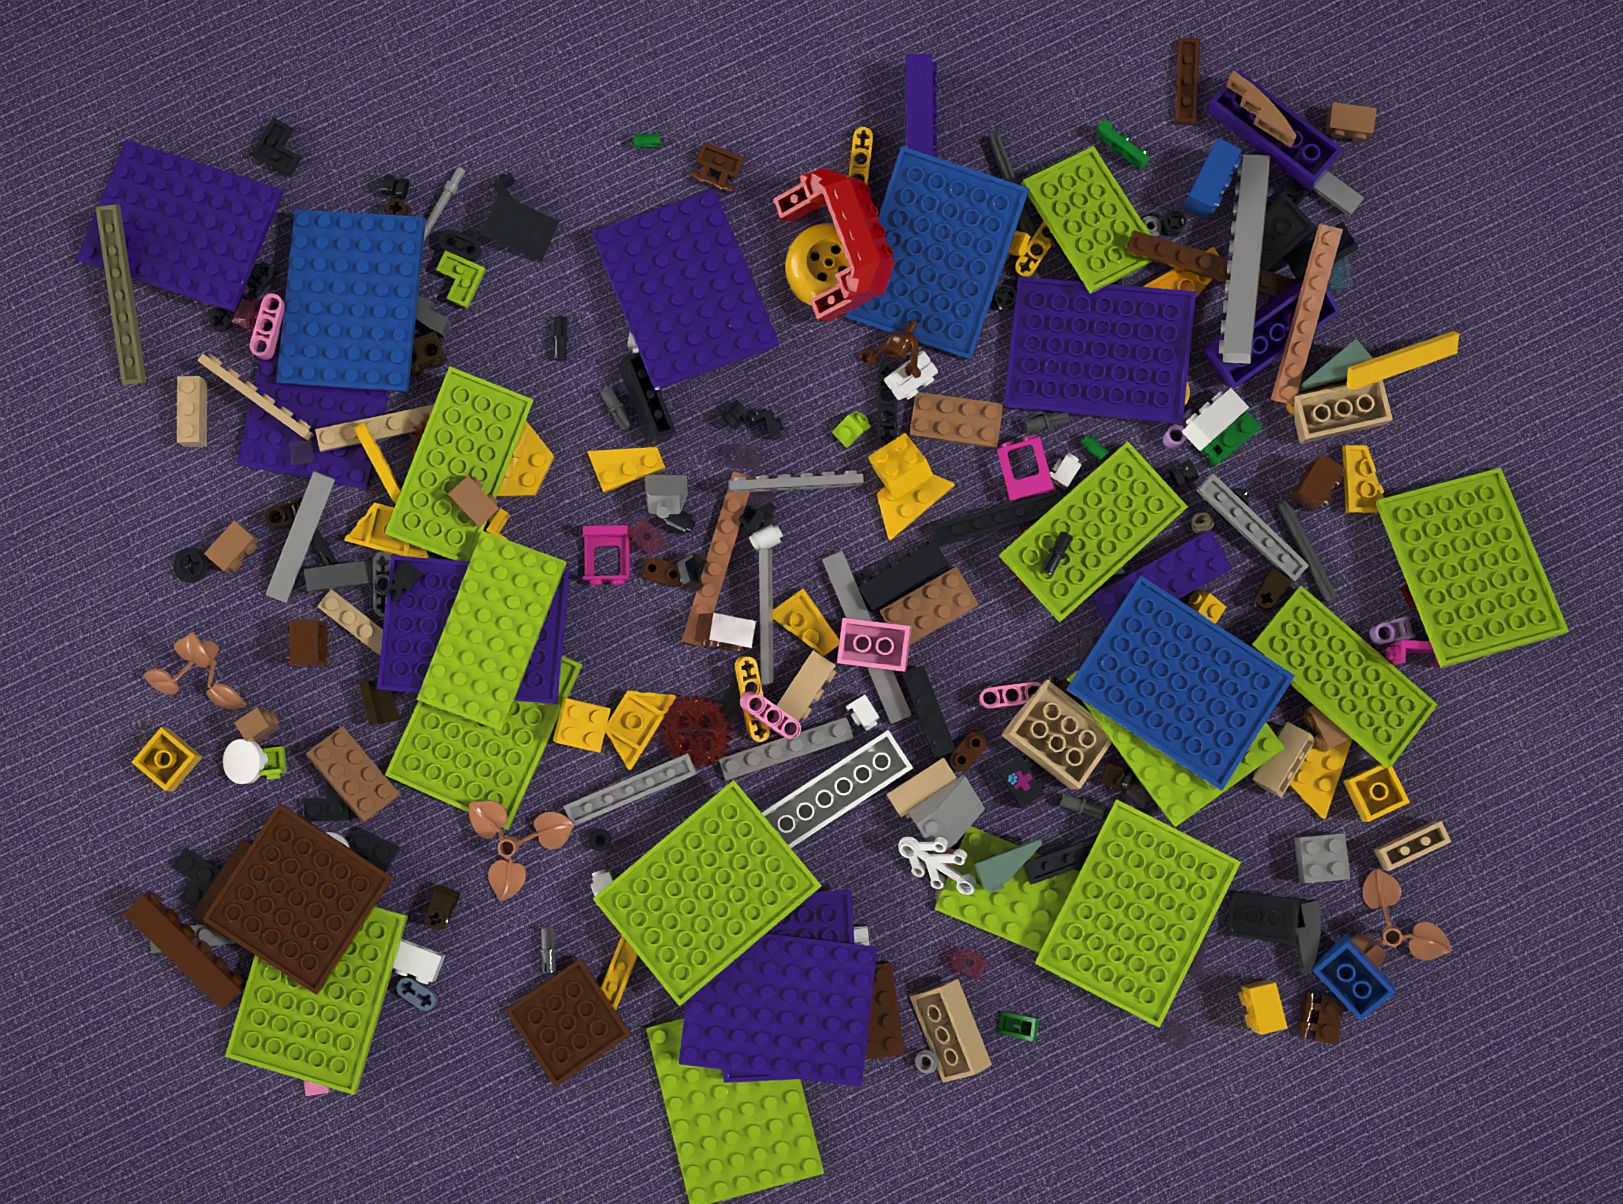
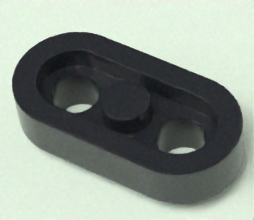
[439,229,482,261]

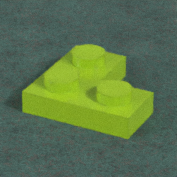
[436,250,486,309]

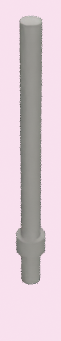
[424,167,466,241]

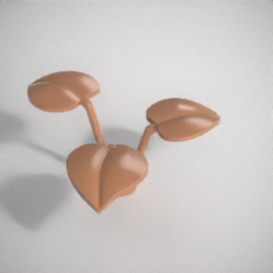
[143,632,247,709]
[469,800,574,901]
[1351,869,1452,967]

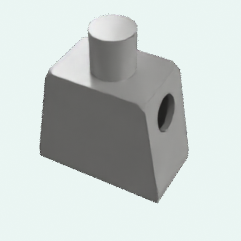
[645,475,688,518]

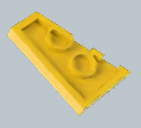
[1342,445,1384,513]
[587,447,666,493]
[773,589,840,656]

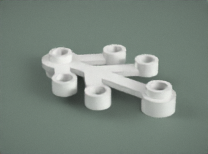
[898,837,976,895]

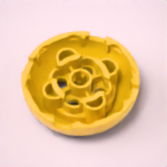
[785,223,850,306]

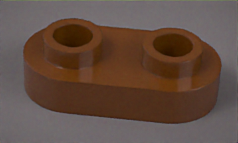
[641,558,682,587]
[950,732,987,772]

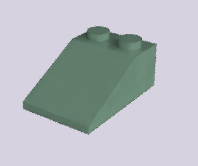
[1298,339,1373,393]
[973,839,1042,892]

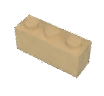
[177,376,207,447]
[776,650,837,722]
[1253,722,1316,798]
[886,758,957,819]
[1373,821,1451,871]

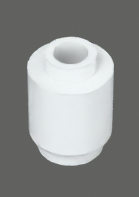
[749,523,783,552]

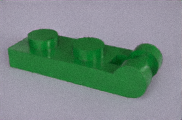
[1096,120,1150,171]
[1200,411,1261,467]

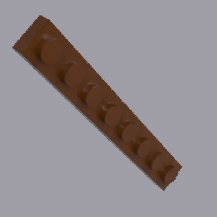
[1127,230,1297,298]

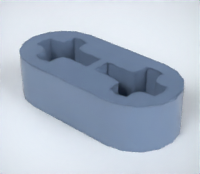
[397,977,438,1011]

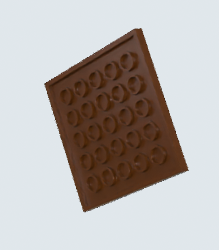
[203,803,394,995]

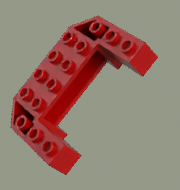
[773,168,895,321]

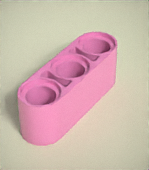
[250,294,285,360]
[978,682,1042,709]
[740,692,801,739]

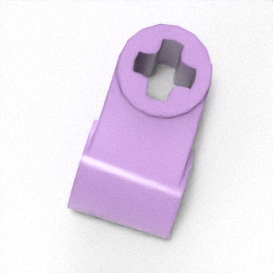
[1163,408,1194,449]
[1369,616,1417,645]

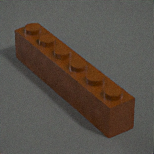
[123,890,246,1010]

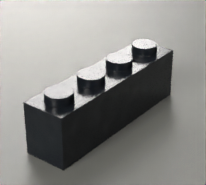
[618,352,676,446]
[858,541,949,612]
[902,665,956,759]

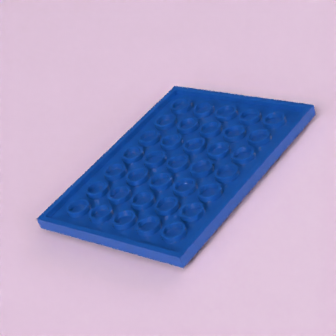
[846,146,1030,359]
[276,209,426,393]
[1066,576,1295,791]

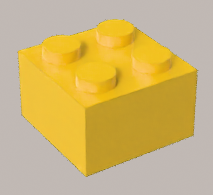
[868,433,934,499]
[553,697,611,753]
[132,727,203,791]
[1343,763,1410,822]
[1239,979,1288,1035]

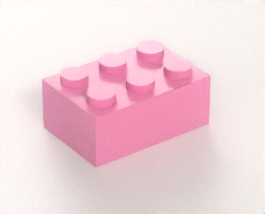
[837,618,912,672]

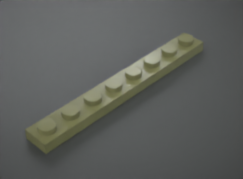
[95,204,146,385]

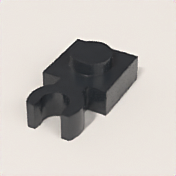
[384,560,424,602]

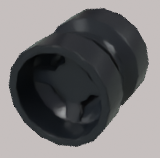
[381,174,410,201]
[1161,210,1187,237]
[993,285,1016,312]
[720,400,751,431]
[1168,459,1199,489]

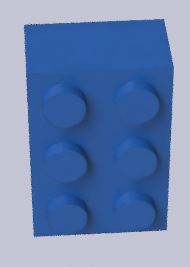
[1182,138,1242,219]
[1312,934,1396,1021]

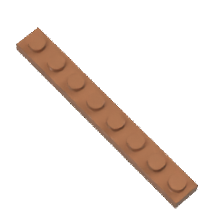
[1271,224,1343,405]
[682,471,755,648]

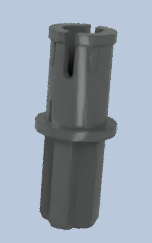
[600,387,633,430]
[1024,413,1069,434]
[1059,793,1105,819]
[539,926,557,973]

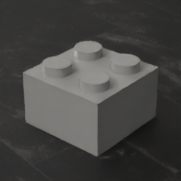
[1294,833,1350,883]

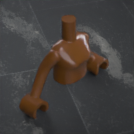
[860,319,921,378]

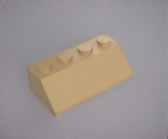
[1294,380,1393,444]
[910,979,992,1083]

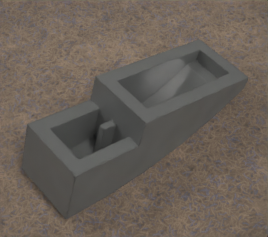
[416,295,452,338]
[304,561,373,593]
[1295,900,1321,974]

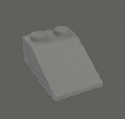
[907,775,985,854]

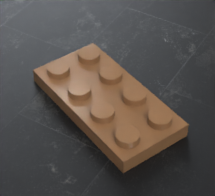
[909,392,1003,448]
[879,566,979,645]
[306,726,400,824]

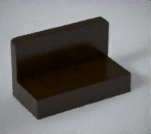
[359,679,399,726]

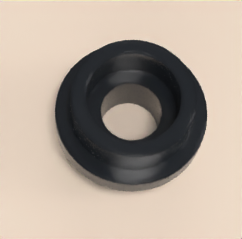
[589,829,612,851]

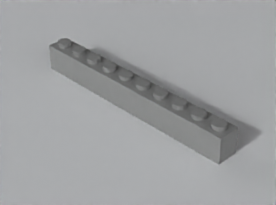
[1219,155,1270,364]

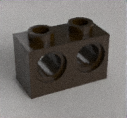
[410,331,448,376]

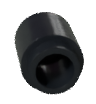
[661,510,696,536]

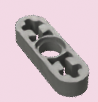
[373,551,393,617]

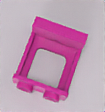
[997,435,1056,502]
[583,525,630,586]
[1386,640,1457,669]

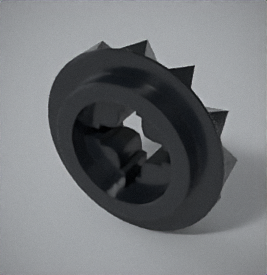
[173,548,210,583]

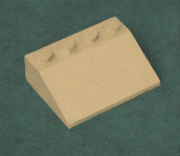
[1001,679,1112,790]

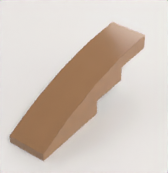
[1226,71,1297,147]

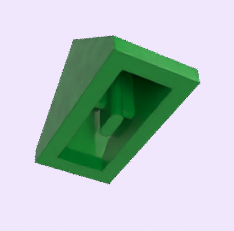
[998,1011,1039,1042]

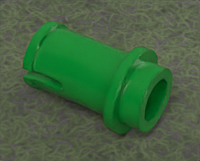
[634,132,660,150]
[1080,434,1109,461]

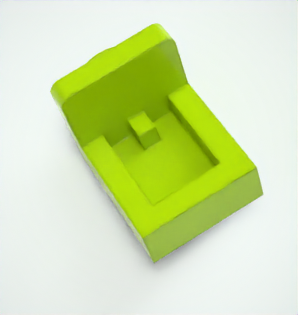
[832,411,871,448]
[259,746,287,780]

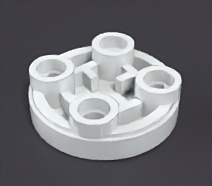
[223,739,268,784]

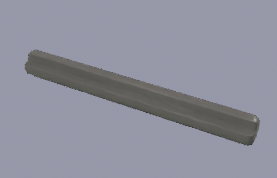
[988,135,1036,237]
[1277,500,1337,602]

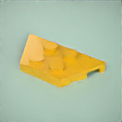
[496,421,554,497]
[877,474,955,541]
[344,503,429,558]
[605,691,677,770]
[1289,739,1353,819]

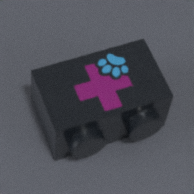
[997,755,1046,808]

